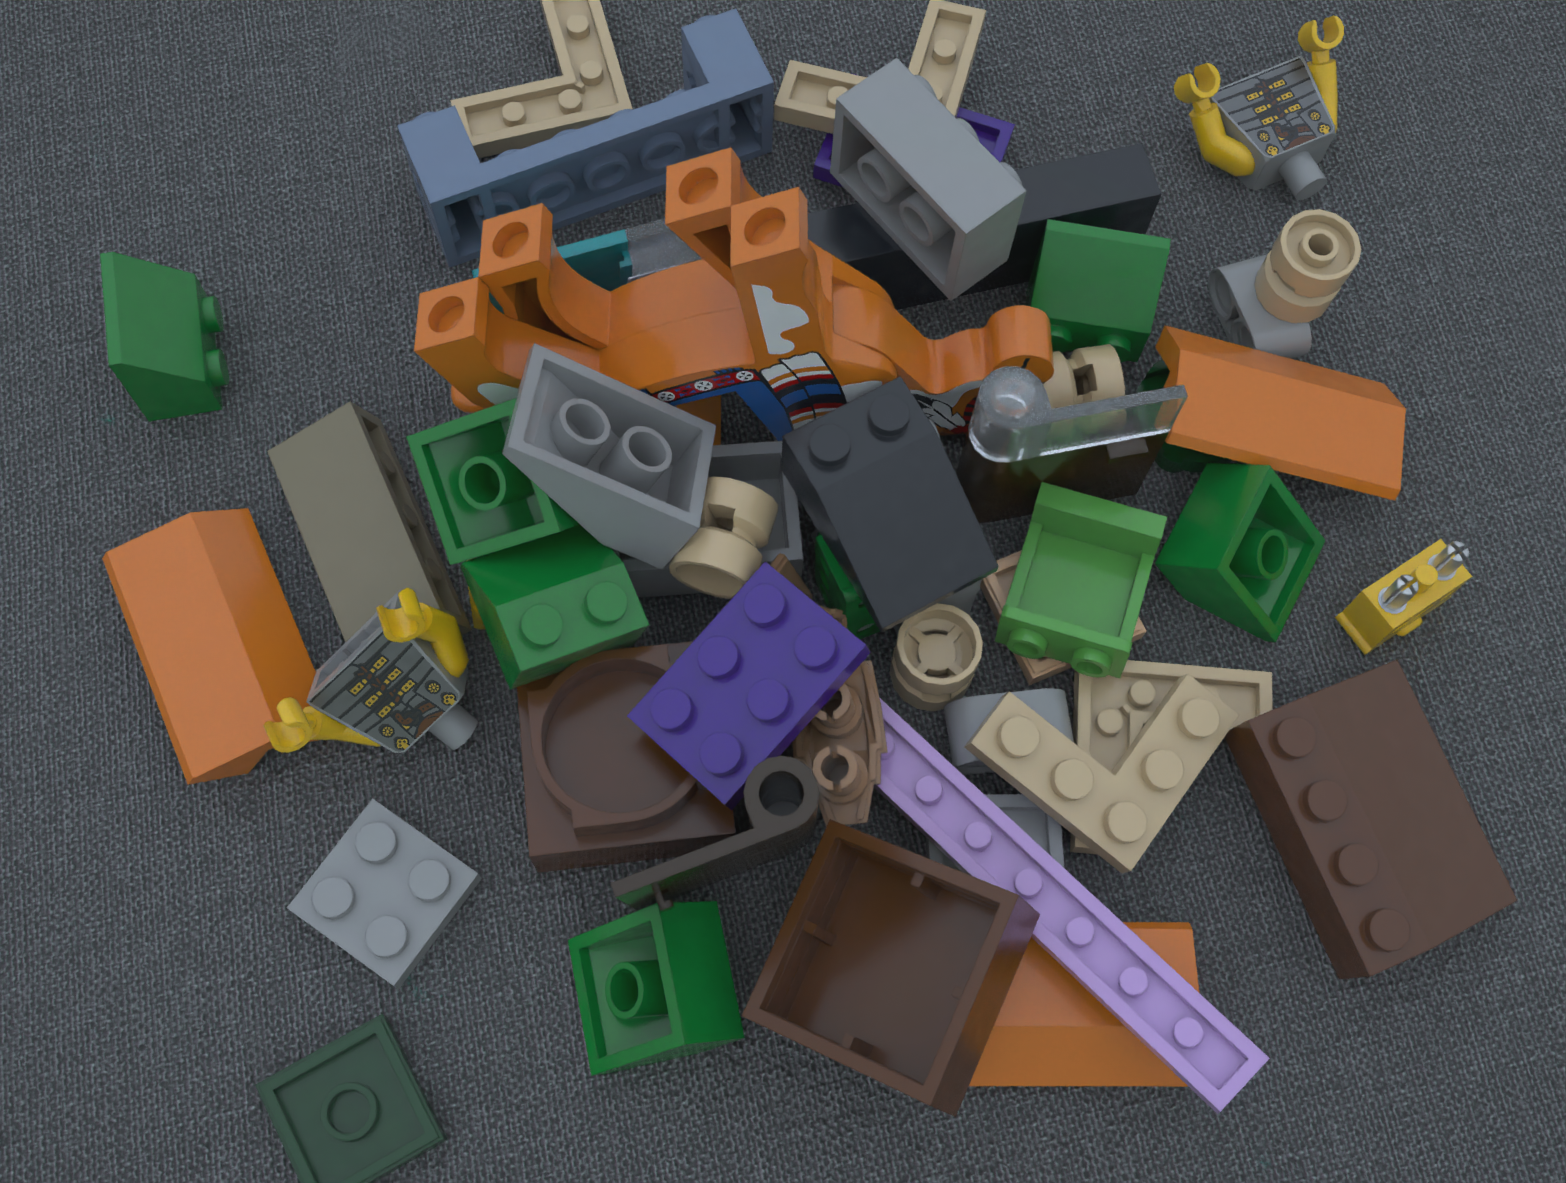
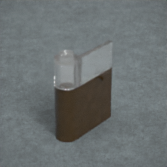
[956,366,1188,523]

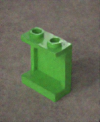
[995,482,1167,678]

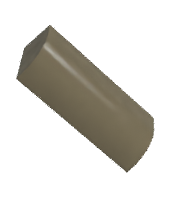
[267,401,472,642]

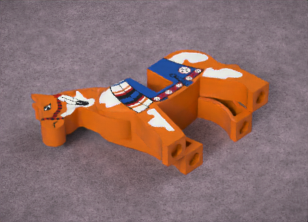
[414,147,1054,445]

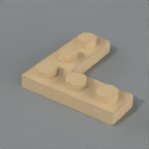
[450,0,632,158]
[774,0,986,134]
[1070,660,1273,854]
[964,674,1239,873]

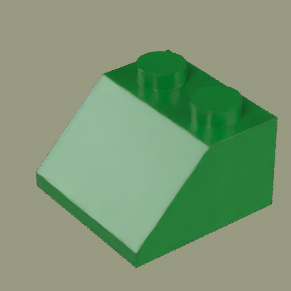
[1025,219,1171,363]
[100,252,229,422]
[406,398,579,565]
[1155,463,1325,643]
[460,524,649,690]
[568,901,745,1076]

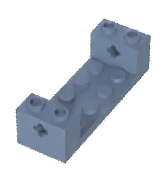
[397,8,774,268]

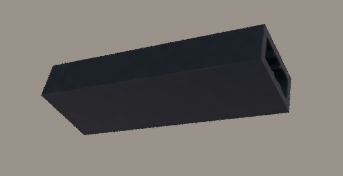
[808,143,1162,310]

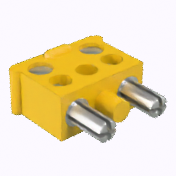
[1335,539,1472,655]

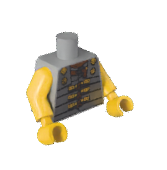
[1174,16,1344,201]
[263,588,478,753]

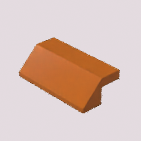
[1151,325,1406,501]
[102,508,318,785]
[969,922,1199,1087]

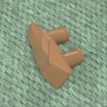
[793,660,888,826]

